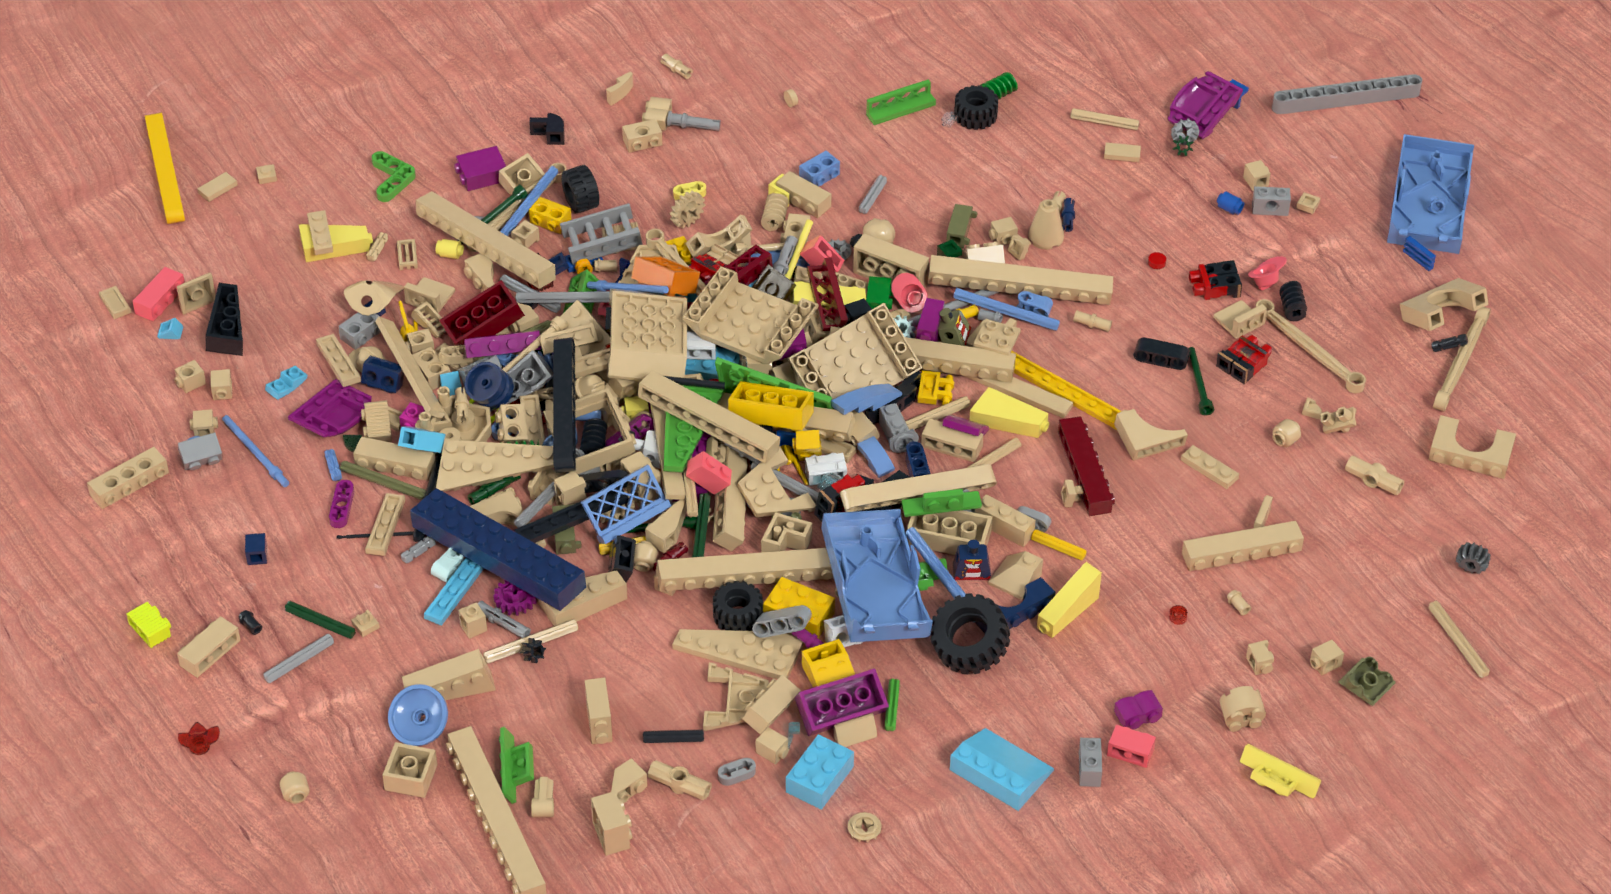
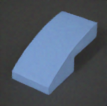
[858,436,895,478]

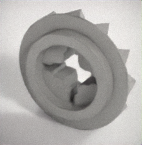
[1171,119,1199,145]
[828,238,851,260]
[889,428,919,453]

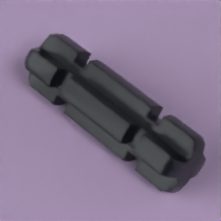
[1432,334,1468,352]

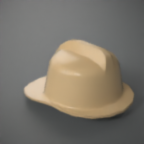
[348,346,386,375]
[576,374,605,398]

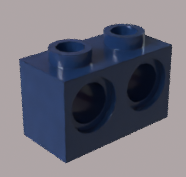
[361,355,404,393]

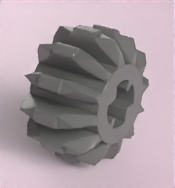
[1456,542,1491,574]

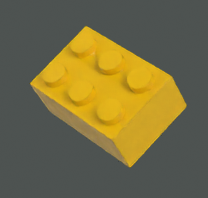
[763,577,835,638]

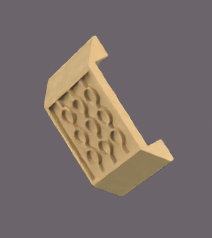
[682,266,819,364]
[608,288,687,381]
[788,303,923,410]

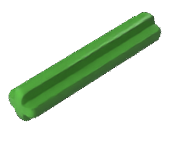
[885,679,900,731]

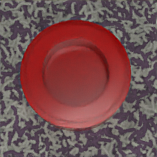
[1148,252,1167,269]

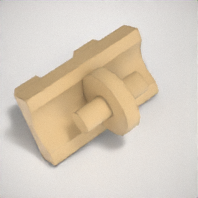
[1321,407,1356,434]

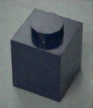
[245,533,267,565]

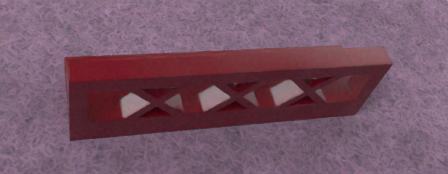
[704,244,773,286]
[806,258,848,331]

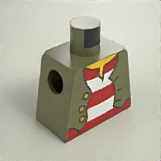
[938,308,971,346]

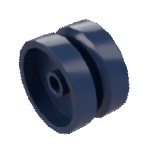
[464,362,514,410]

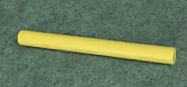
[784,219,813,280]

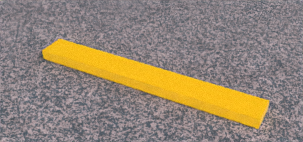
[1010,350,1121,430]

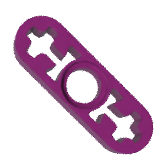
[604,414,654,447]
[329,480,354,528]

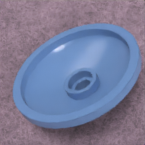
[388,684,448,746]

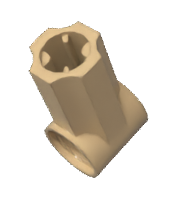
[531,777,554,817]

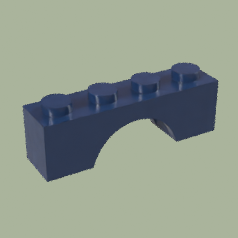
[976,577,1056,634]

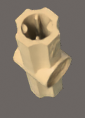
[1345,456,1405,495]
[648,760,712,800]

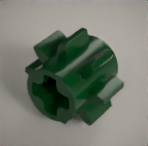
[1172,135,1194,156]

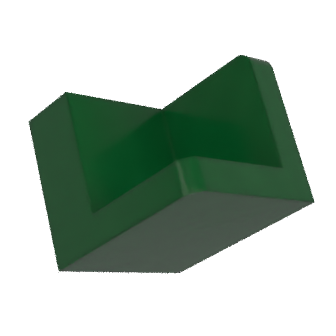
[937,239,962,258]

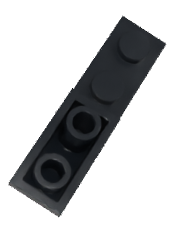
[865,371,921,424]

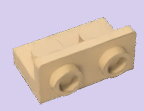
[528,469,567,505]

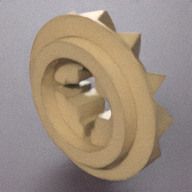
[848,812,882,842]

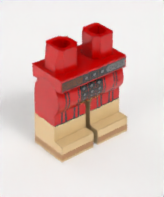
[689,244,741,283]

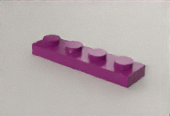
[464,330,541,358]

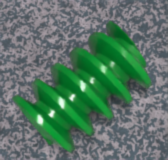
[981,72,1018,100]

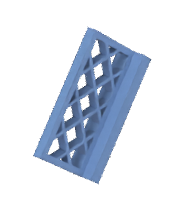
[581,464,671,544]

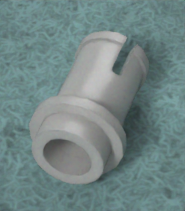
[978,309,1003,323]

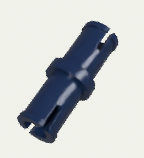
[1061,198,1076,232]

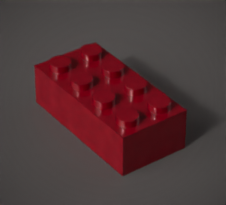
[439,280,525,355]

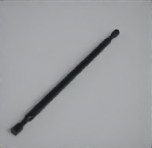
[337,531,414,539]

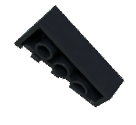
[206,282,243,356]

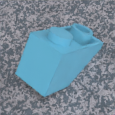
[398,426,446,453]

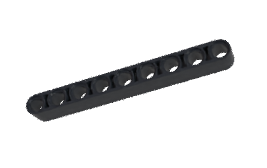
[553,337,576,473]

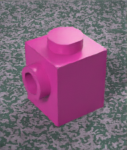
[399,402,425,427]

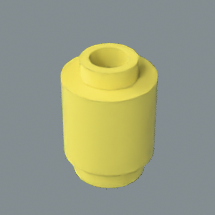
[436,239,464,259]

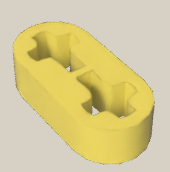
[673,181,706,200]

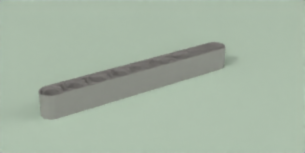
[1272,74,1422,114]

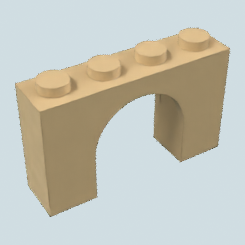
[1400,278,1489,331]
[1428,415,1516,479]
[470,490,546,548]

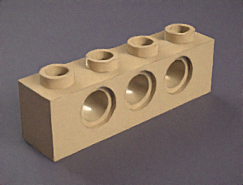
[87,447,169,509]

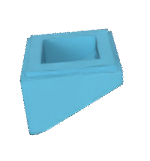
[157,318,183,339]
[440,371,462,396]

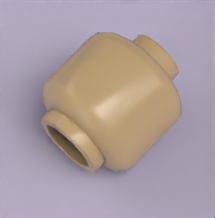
[1272,419,1301,447]
[634,541,657,572]
[280,772,310,804]

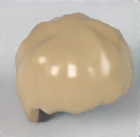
[863,218,895,244]

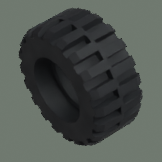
[930,593,1010,675]

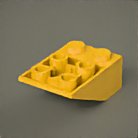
[802,639,855,688]

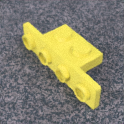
[1240,744,1321,798]

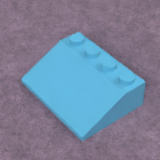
[950,728,1054,811]

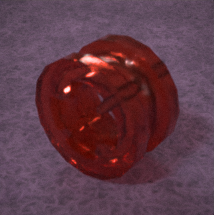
[1169,605,1188,625]

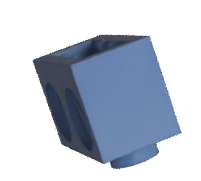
[799,151,840,187]

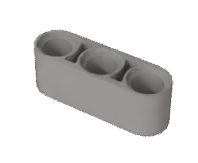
[752,605,812,638]

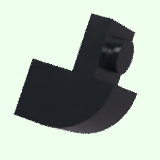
[529,113,565,145]

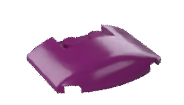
[1168,71,1243,139]
[288,379,372,437]

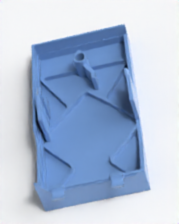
[1387,134,1474,254]
[821,509,933,642]

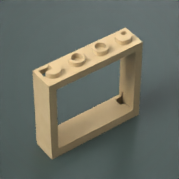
[544,388,637,474]

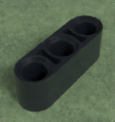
[1133,337,1190,370]

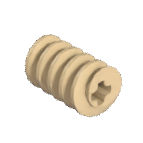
[761,193,789,231]

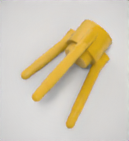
[398,300,418,342]
[776,445,808,485]

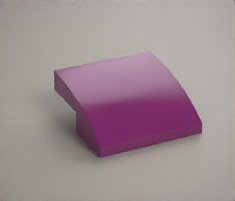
[942,415,989,436]

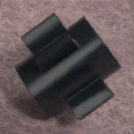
[520,638,546,663]

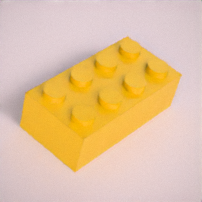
[728,381,814,431]

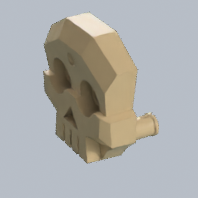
[415,386,492,455]

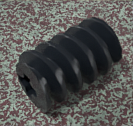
[1279,281,1307,321]
[580,418,608,455]

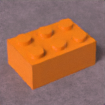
[631,256,700,296]

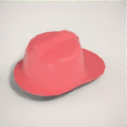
[1248,256,1287,290]
[892,273,928,313]

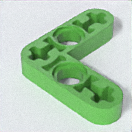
[372,151,416,202]

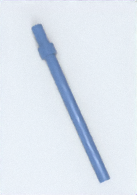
[587,280,669,293]
[222,415,289,487]

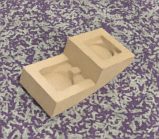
[606,71,633,105]

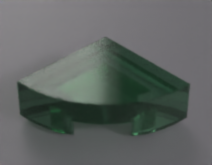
[343,435,362,452]

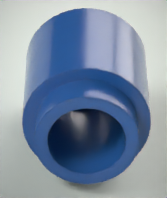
[1217,191,1245,215]

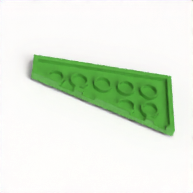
[715,357,834,410]
[663,385,724,472]

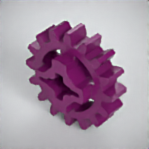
[493,580,537,616]

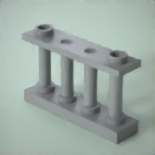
[560,203,643,265]

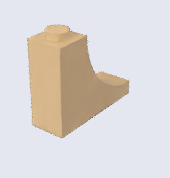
[1114,409,1188,461]

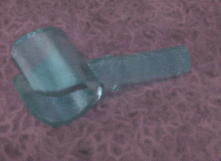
[788,722,800,748]

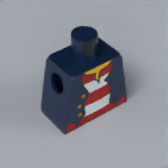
[952,540,991,580]

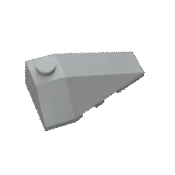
[490,350,553,412]

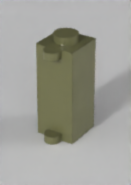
[946,204,978,249]
[552,505,582,555]

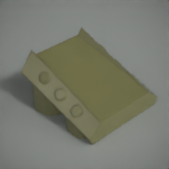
[1338,657,1396,706]

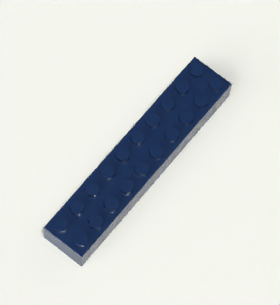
[410,488,587,611]

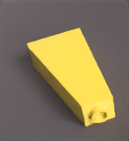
[299,224,373,262]
[969,387,1049,438]
[1037,562,1102,638]

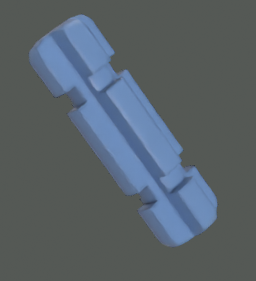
[324,449,342,481]

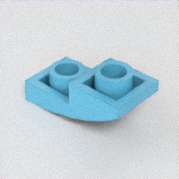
[265,366,308,400]

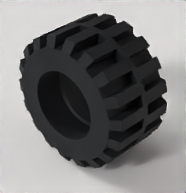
[954,85,998,130]
[561,165,600,214]
[713,581,763,631]

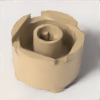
[1220,686,1266,732]

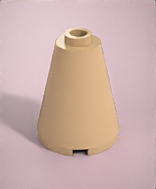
[1028,199,1064,250]

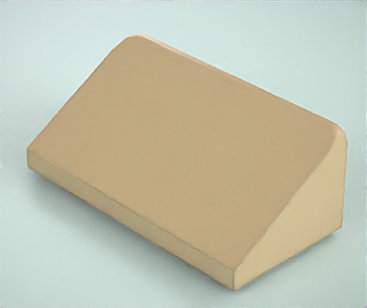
[834,713,877,747]

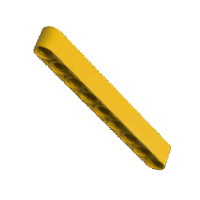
[144,112,185,224]

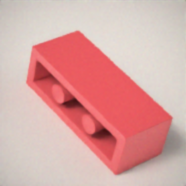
[133,267,185,321]

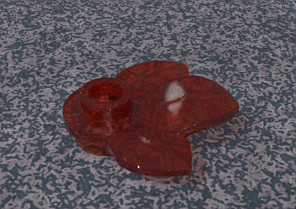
[178,722,220,755]

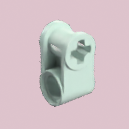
[431,548,464,583]

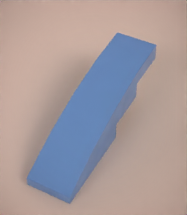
[831,384,902,415]

